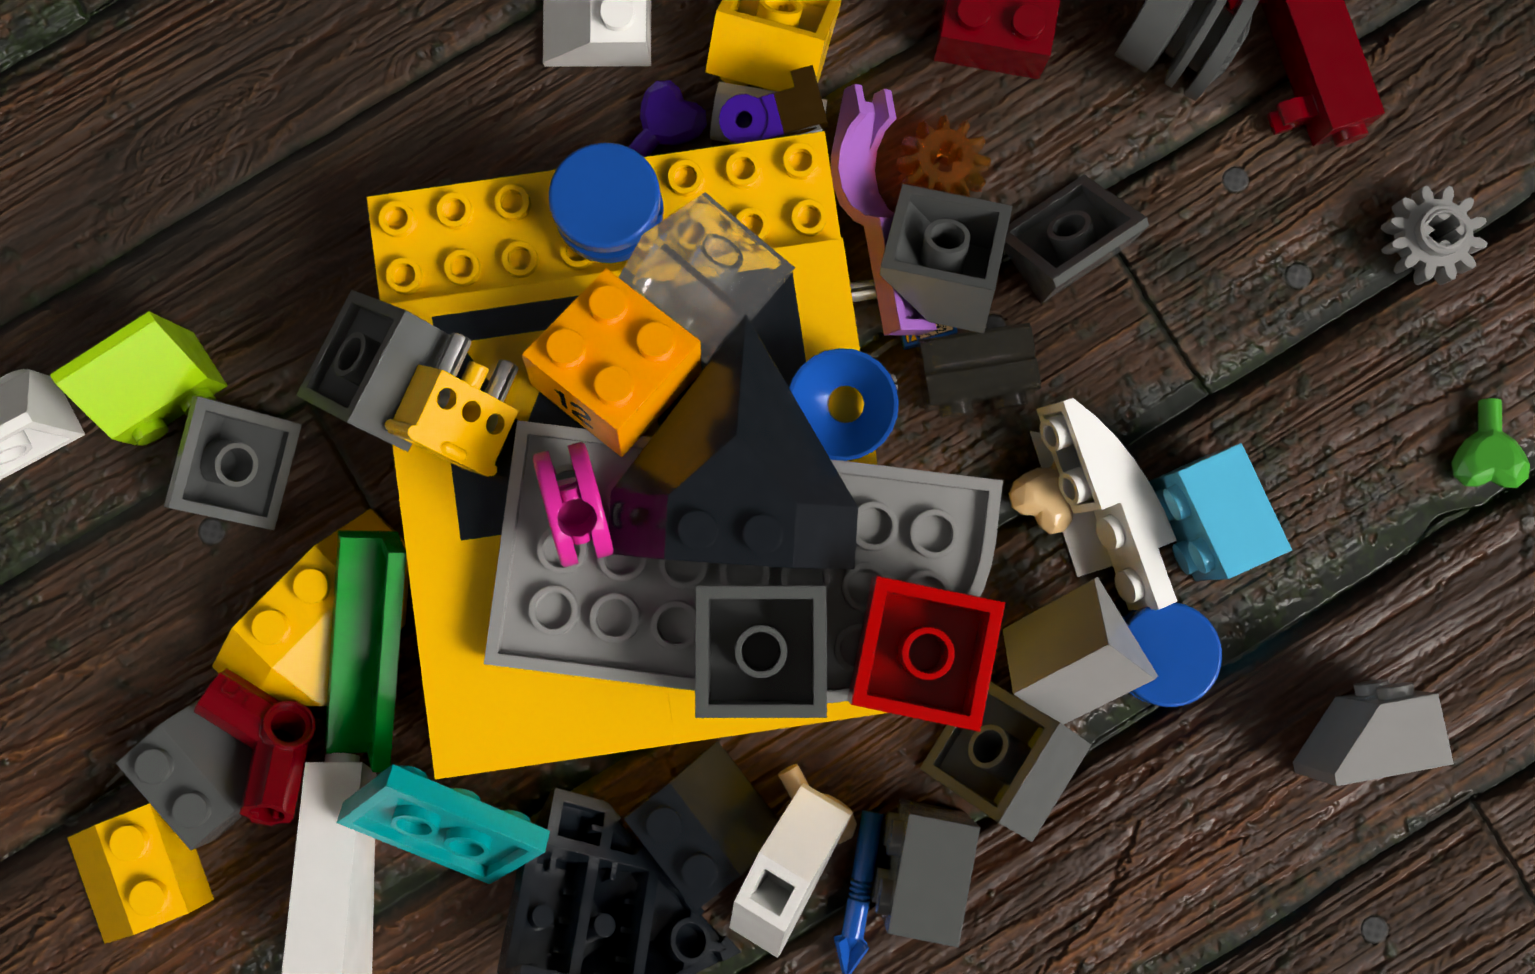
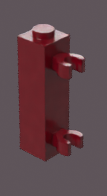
[1226,0,1385,147]

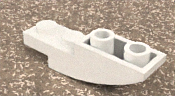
[1036,398,1177,610]

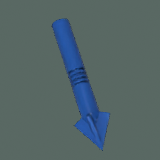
[834,810,884,974]

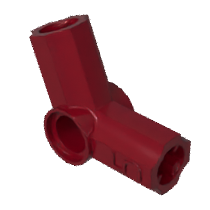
[194,668,315,826]

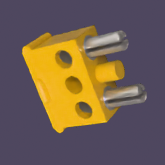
[385,333,518,477]

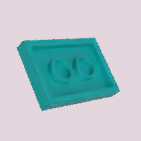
[336,764,550,884]

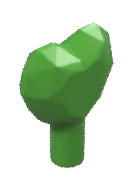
[1451,398,1530,488]

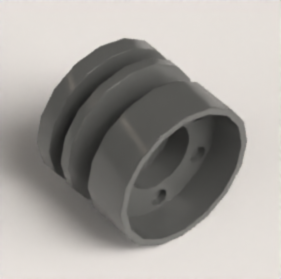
[1114,0,1259,101]

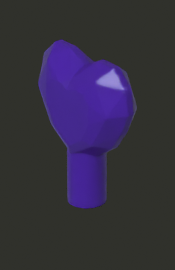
[628,80,707,157]

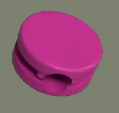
[532,442,613,567]

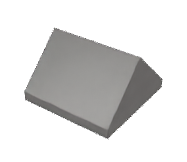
[1003,577,1158,725]

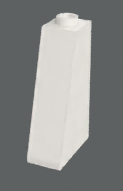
[282,753,376,974]

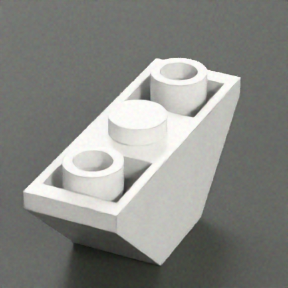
[729,783,853,958]

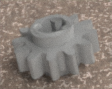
[1381,186,1488,285]

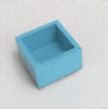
[1149,443,1292,581]

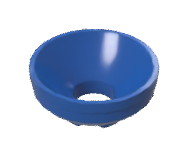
[789,348,899,461]

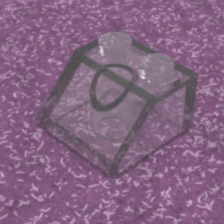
[618,192,795,363]

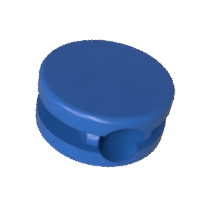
[549,142,664,263]
[1123,602,1222,707]

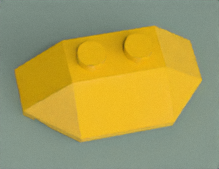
[212,509,409,706]

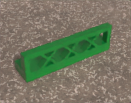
[324,530,406,772]

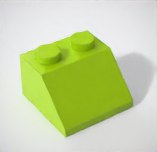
[50,311,228,446]

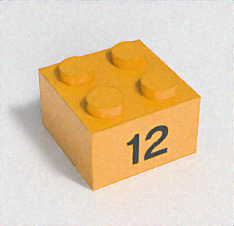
[522,268,702,457]

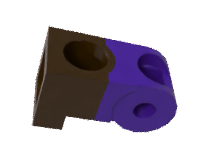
[719,65,829,144]

